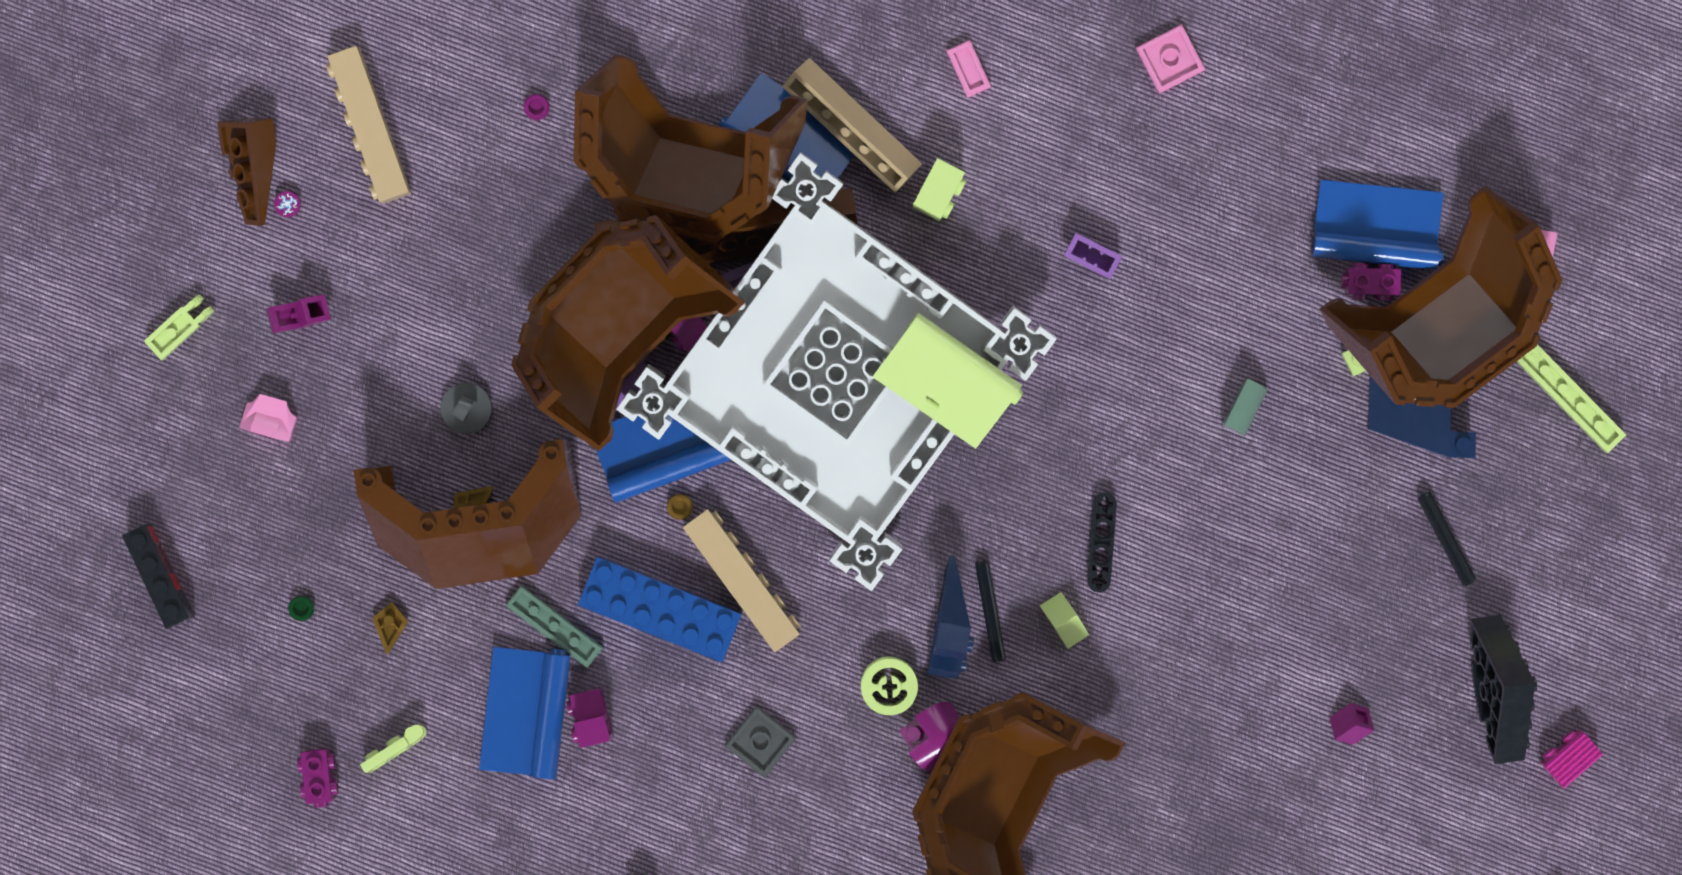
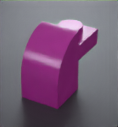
[266,294,331,334]

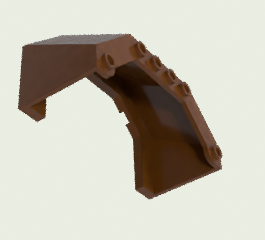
[574,54,807,243]
[1320,186,1563,408]
[511,215,745,451]
[354,439,582,589]
[912,692,1126,875]

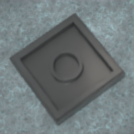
[725,705,797,778]

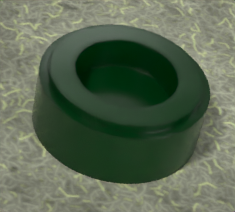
[288,595,315,621]

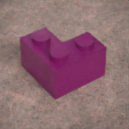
[567,687,614,748]

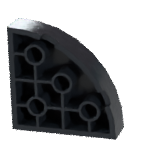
[1470,615,1537,764]

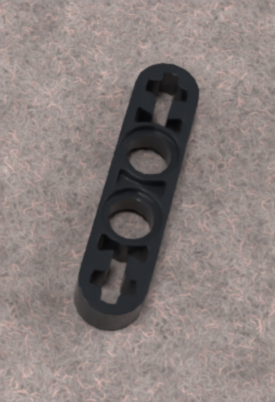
[1087,492,1117,593]

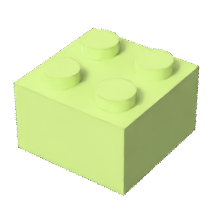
[912,158,967,222]

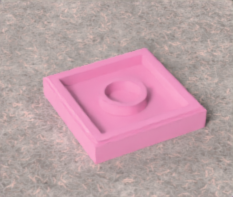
[1135,24,1205,94]

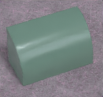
[1221,378,1268,436]

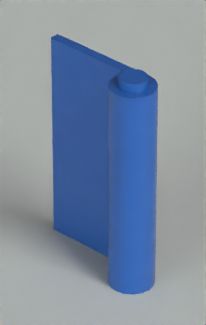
[718,73,854,182]
[1312,179,1444,270]
[595,415,731,503]
[479,647,571,779]

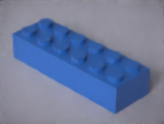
[578,556,742,662]

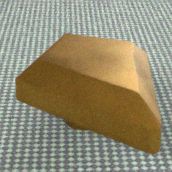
[453,486,494,509]
[372,602,409,654]

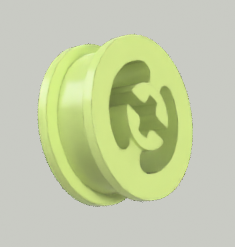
[861,656,918,715]

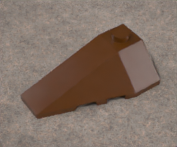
[217,118,276,226]

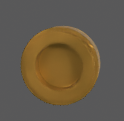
[667,494,693,520]

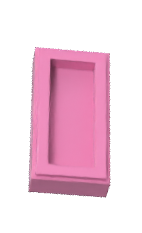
[946,40,991,98]

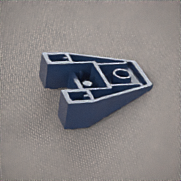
[1368,377,1476,458]
[927,555,974,679]

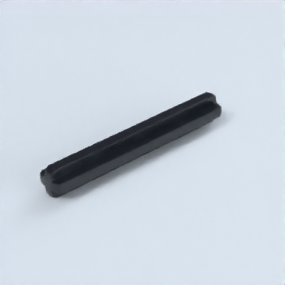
[1417,491,1476,586]
[975,560,1006,662]

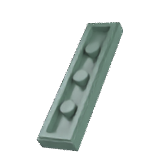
[505,585,603,668]

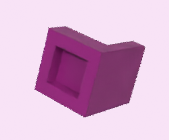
[1330,703,1374,745]

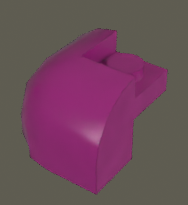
[899,702,960,773]

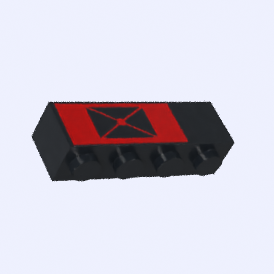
[122,524,195,629]

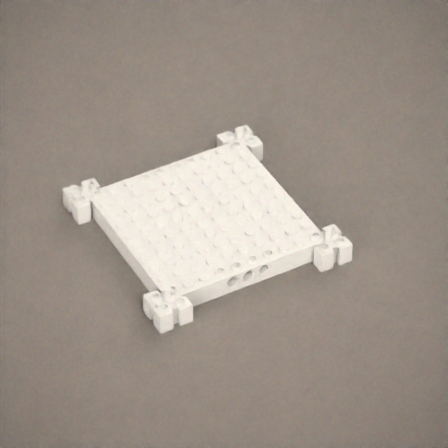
[616,152,1057,591]

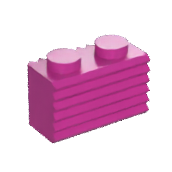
[1540,729,1603,789]

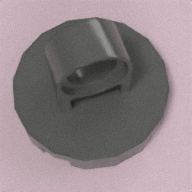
[440,383,492,434]

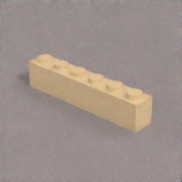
[326,46,412,204]
[782,58,922,193]
[683,509,801,653]

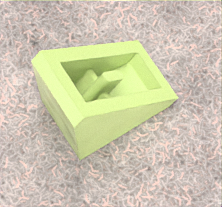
[1040,592,1089,649]

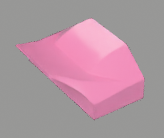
[239,394,298,442]

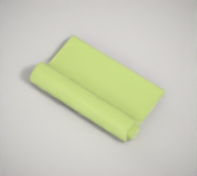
[873,313,1023,449]

